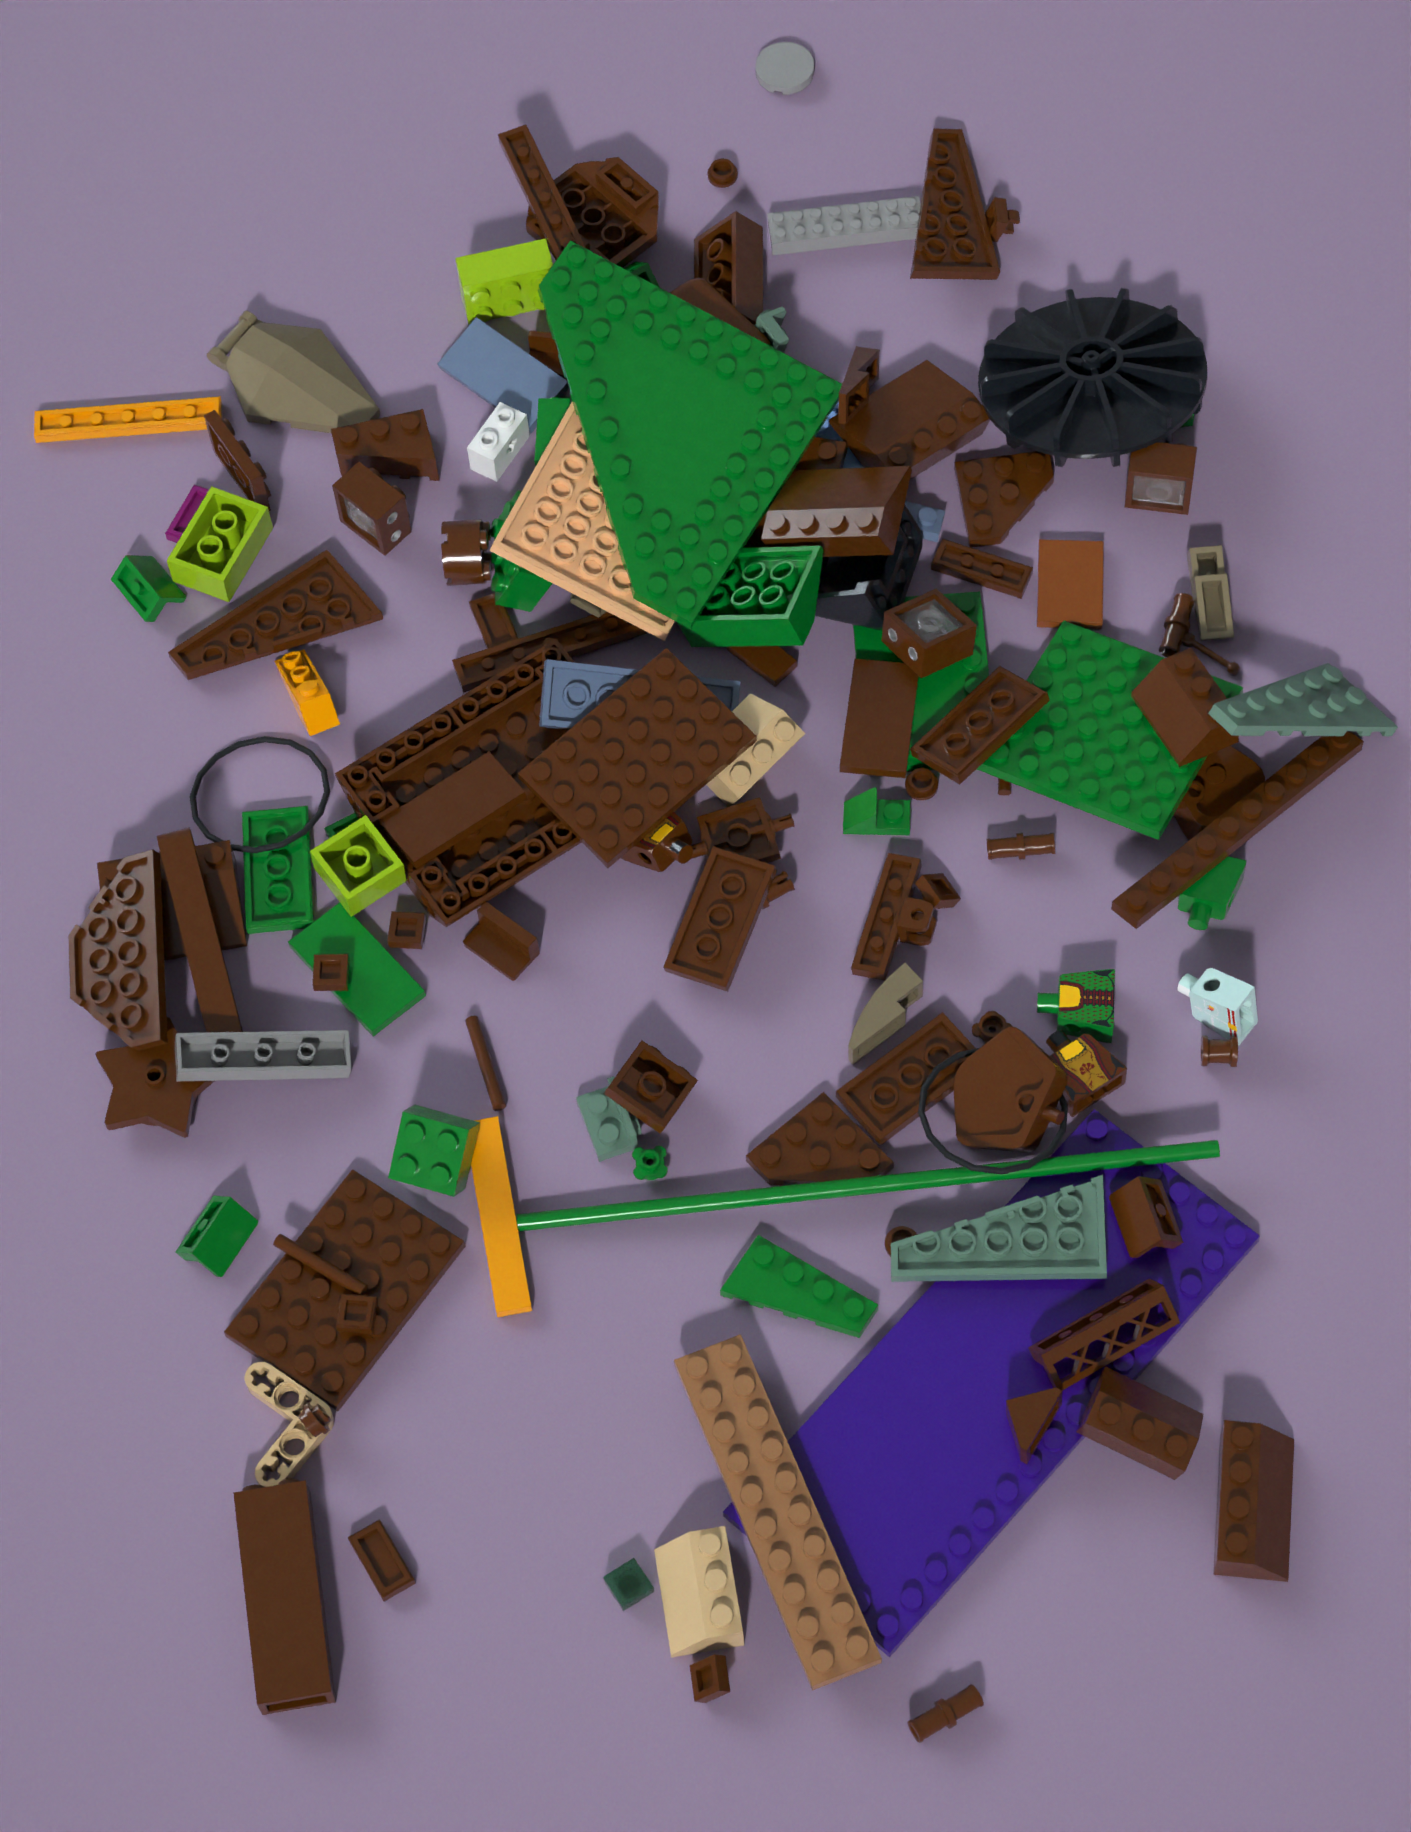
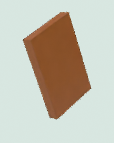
[1037,539,1104,629]

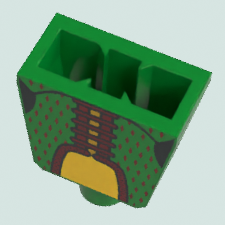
[1037,969,1115,1043]

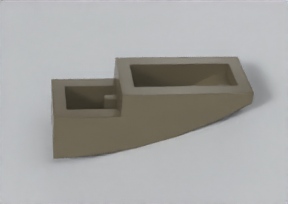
[1187,545,1234,641]
[848,962,923,1065]

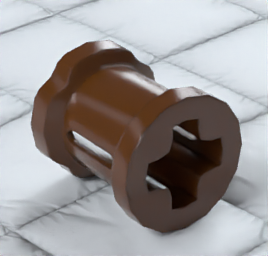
[1200,1036,1238,1067]

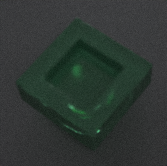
[603,1558,654,1611]

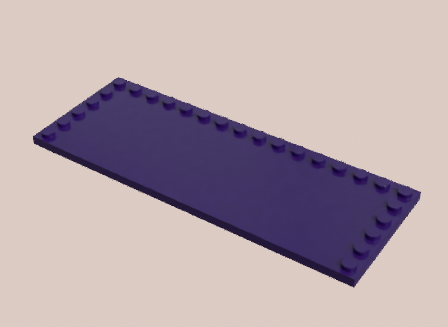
[723,1109,1260,1657]

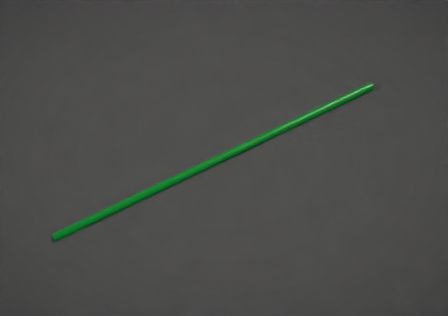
[517,1140,1220,1231]

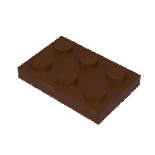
[204,410,271,511]

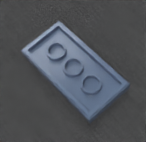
[437,317,569,433]

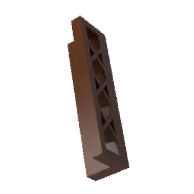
[1028,1278,1181,1391]

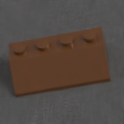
[694,211,763,326]
[1213,1420,1294,1582]

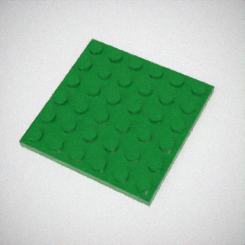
[977,621,1243,840]

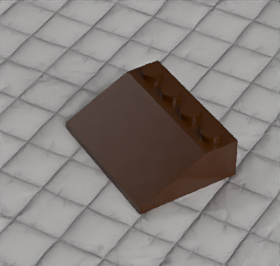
[829,360,990,480]
[761,466,912,557]
[97,840,247,960]

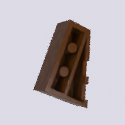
[331,409,440,481]

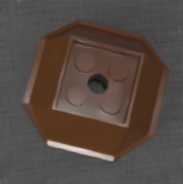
[526,157,659,268]

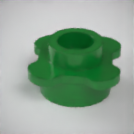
[632,1145,668,1180]

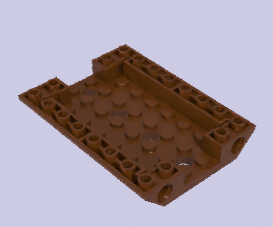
[335,639,582,927]

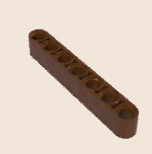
[157,827,243,1032]

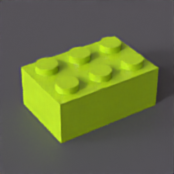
[455,238,553,325]
[167,486,273,602]

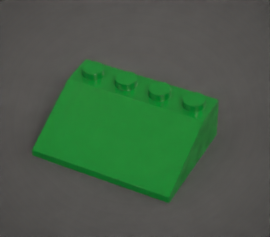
[677,546,823,647]

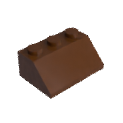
[1131,648,1239,767]
[1076,1366,1204,1480]

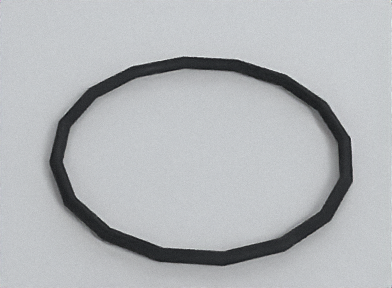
[190,736,330,853]
[918,1047,1068,1175]

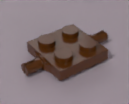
[690,797,795,863]

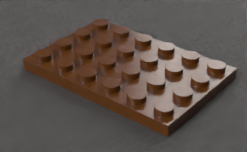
[518,648,757,868]
[224,1169,466,1411]

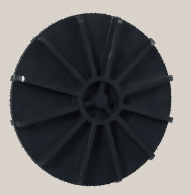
[978,288,1208,467]

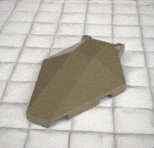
[207,310,380,433]

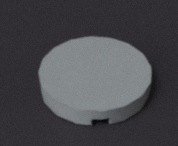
[755,42,814,95]

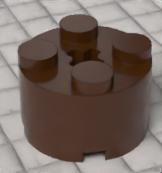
[441,519,494,586]

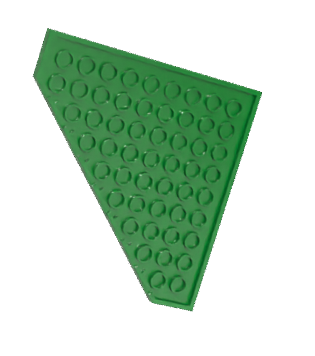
[538,240,842,629]

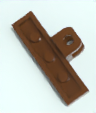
[851,853,937,981]

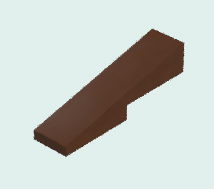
[838,346,880,425]

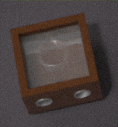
[1124,442,1197,515]
[332,462,412,556]
[881,588,977,678]

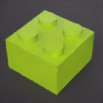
[310,815,407,917]

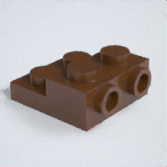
[603,1040,698,1134]

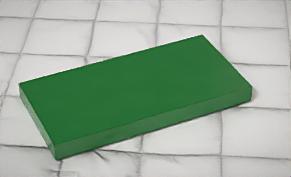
[242,806,314,934]
[288,902,426,1037]

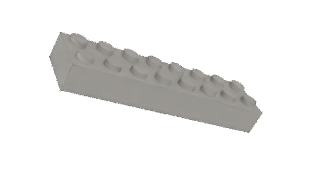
[767,196,921,255]
[174,1030,351,1081]

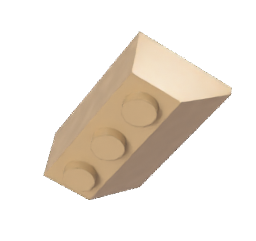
[706,694,806,807]
[654,1526,744,1658]

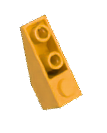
[274,649,340,736]

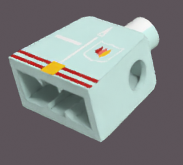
[1178,968,1258,1046]

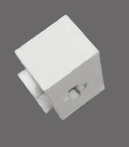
[467,402,530,482]

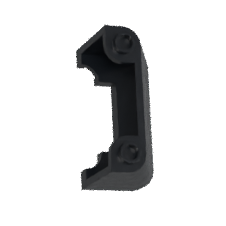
[815,504,923,630]

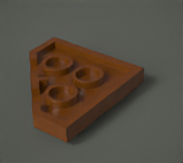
[954,451,1054,548]
[746,1092,894,1186]

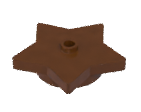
[95,1017,214,1138]

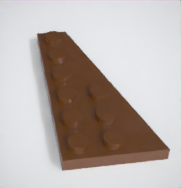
[910,128,1000,280]
[168,550,383,680]

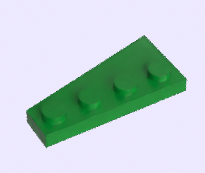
[720,1235,878,1338]

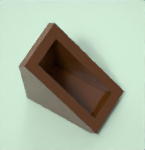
[1006,1387,1062,1464]

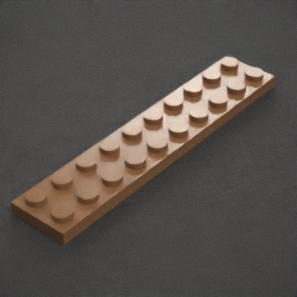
[674,1334,882,1691]

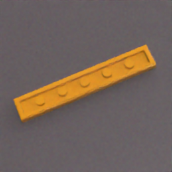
[34,396,222,443]
[471,1116,532,1318]

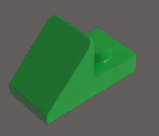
[843,787,910,836]

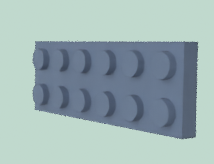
[539,659,740,730]

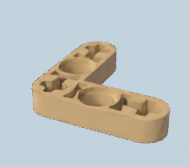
[244,1362,334,1487]

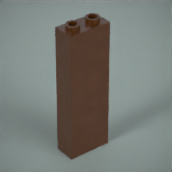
[233,1478,336,1715]

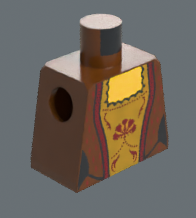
[621,812,693,872]
[1046,1030,1127,1117]

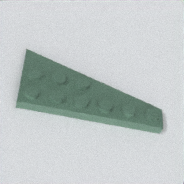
[1208,663,1398,737]
[891,1175,1107,1282]

